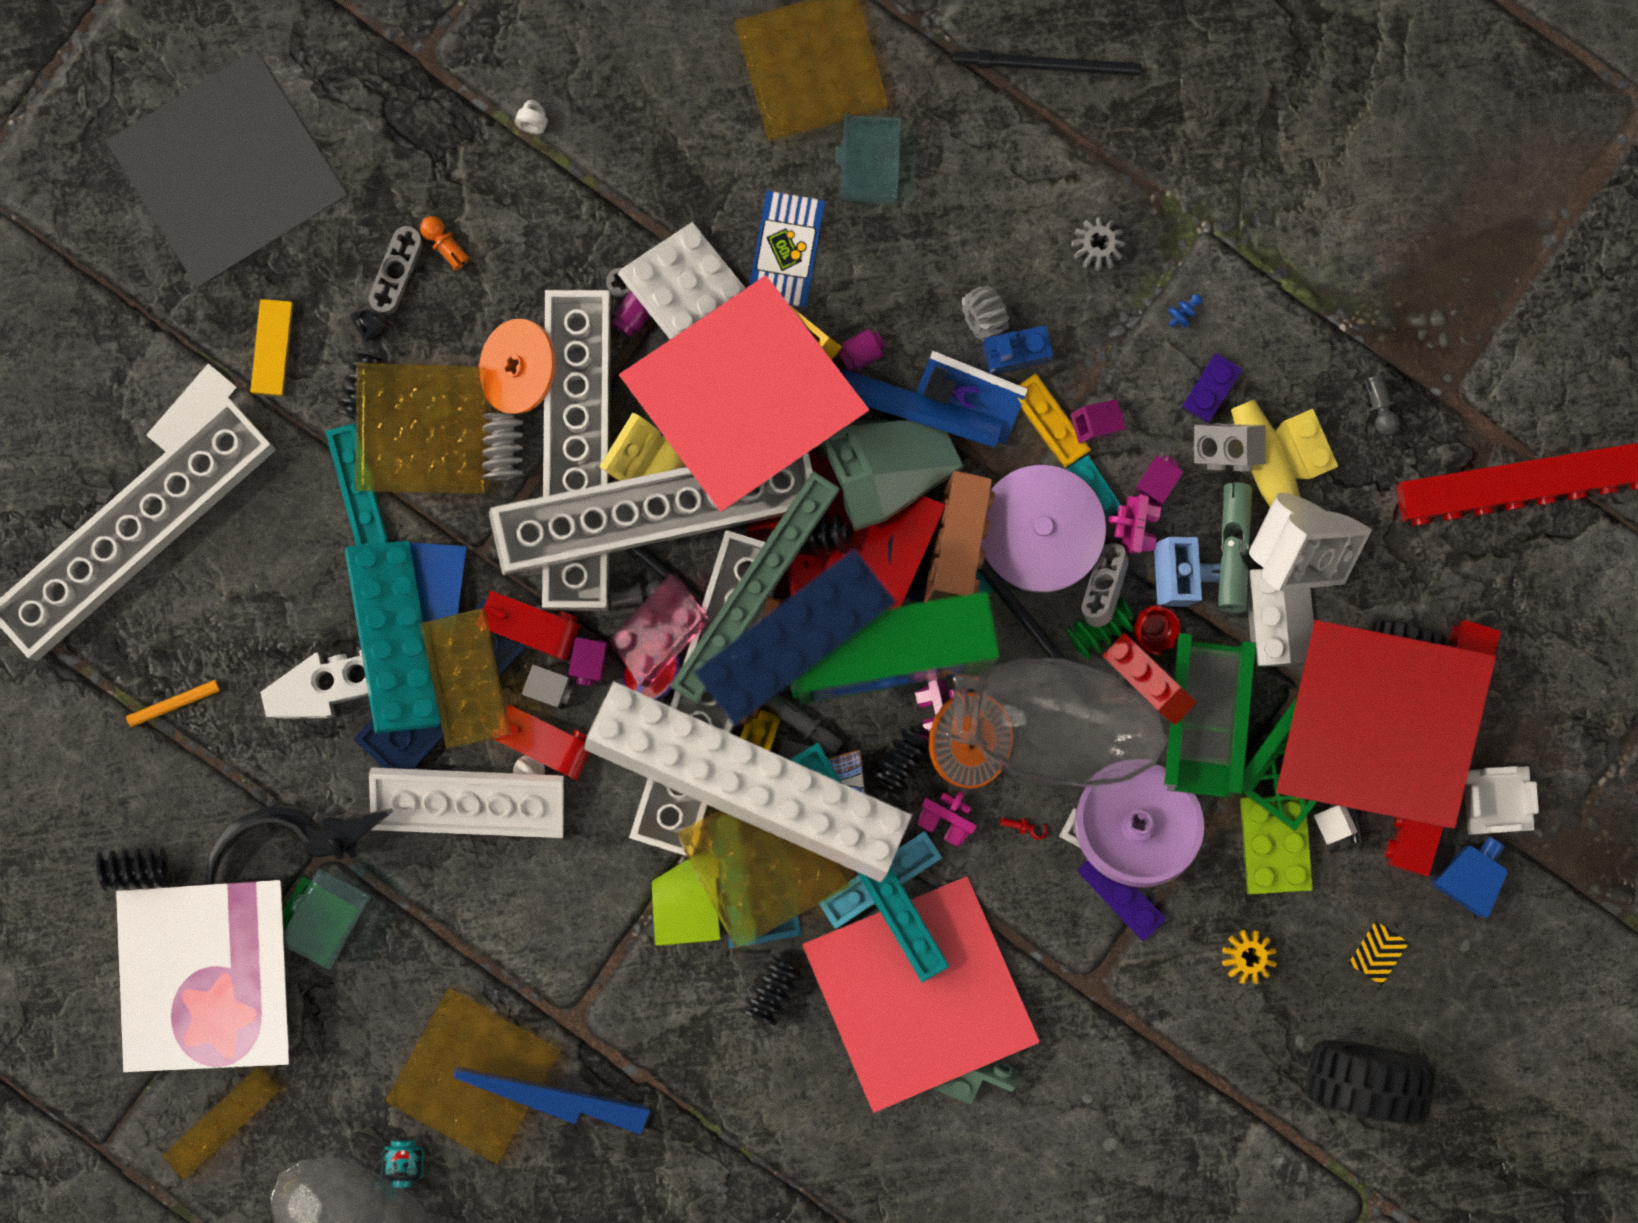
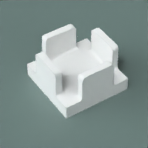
[1464,766,1539,835]

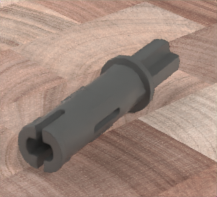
[763,693,843,755]

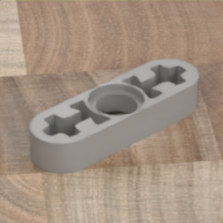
[369,226,423,315]
[1081,543,1129,627]

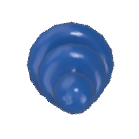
[1168,294,1203,328]

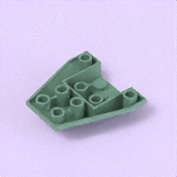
[816,419,963,531]

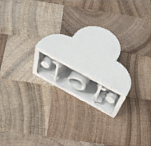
[1249,493,1372,591]

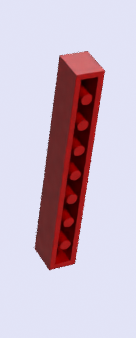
[1396,443,1638,527]
[1384,620,1501,877]

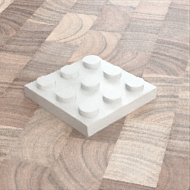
[618,222,746,339]

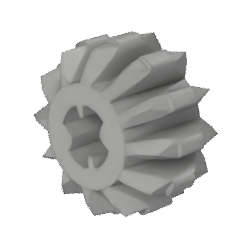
[1071,217,1125,272]
[962,285,1009,341]

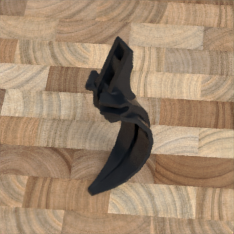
[205,806,393,885]

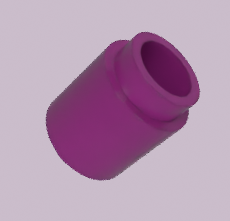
[611,291,651,338]
[838,329,886,372]

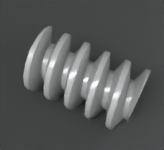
[482,413,523,481]

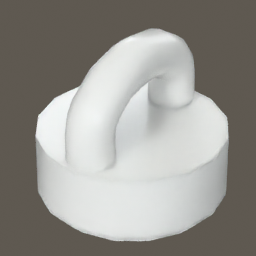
[515,100,548,134]
[513,756,546,775]

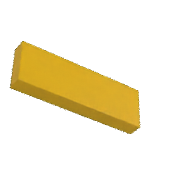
[250,299,293,397]
[1018,373,1091,469]

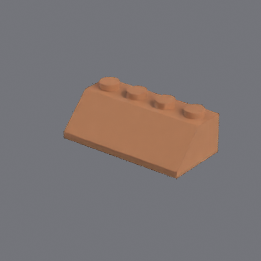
[923,471,995,603]

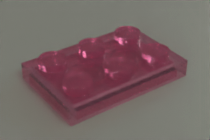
[609,574,710,687]

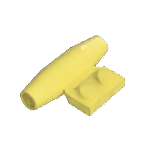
[1231,400,1338,507]
[599,413,687,481]

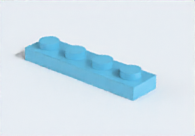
[818,831,942,929]

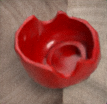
[1133,605,1180,656]

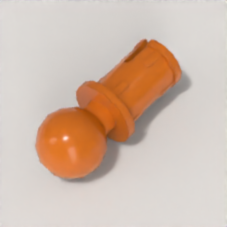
[420,216,470,271]

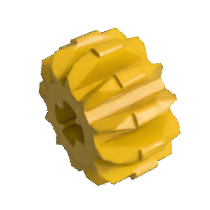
[1222,930,1277,984]

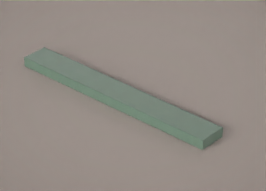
[670,471,840,704]

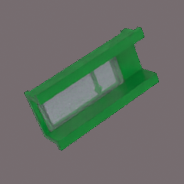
[1164,633,1256,799]

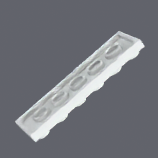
[369,768,564,838]

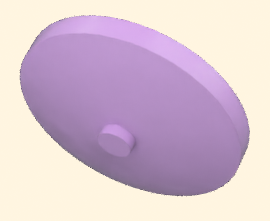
[980,465,1106,593]
[1075,761,1204,887]

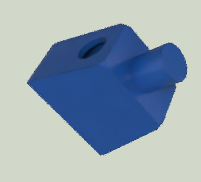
[1430,837,1508,918]

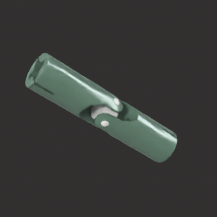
[1218,483,1252,613]

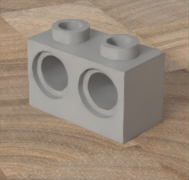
[1194,423,1265,471]

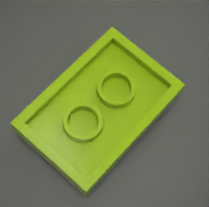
[1240,795,1313,894]

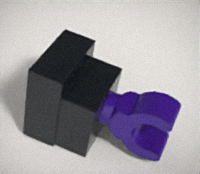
[923,364,979,408]

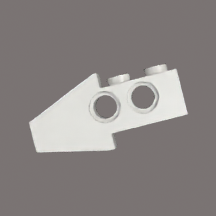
[261,650,369,719]

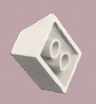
[1247,569,1314,669]

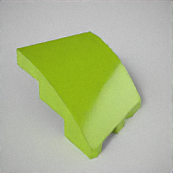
[652,846,720,946]

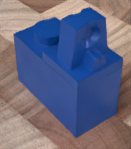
[982,325,1053,375]

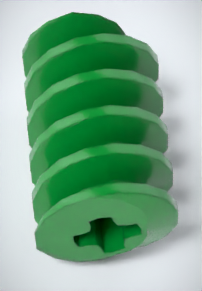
[1064,596,1135,660]

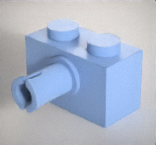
[1154,537,1221,607]

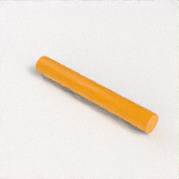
[126,679,220,728]

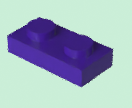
[1181,353,1242,424]

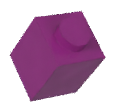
[1070,399,1126,444]
[1133,455,1183,506]
[568,637,609,687]

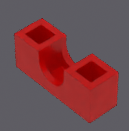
[1102,633,1197,726]

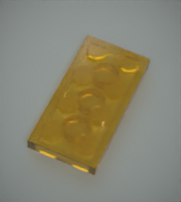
[421,608,511,749]

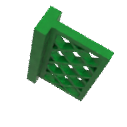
[1242,695,1317,831]

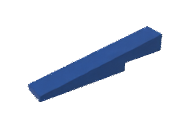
[453,1066,650,1135]

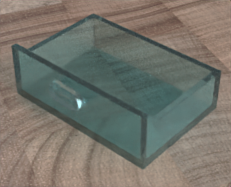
[835,114,901,203]
[283,867,371,970]

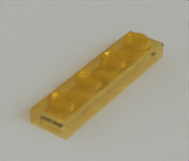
[162,1066,281,1180]

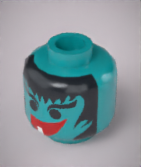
[382,1140,424,1188]

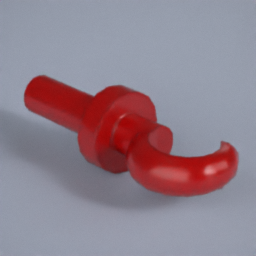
[1000,817,1048,840]

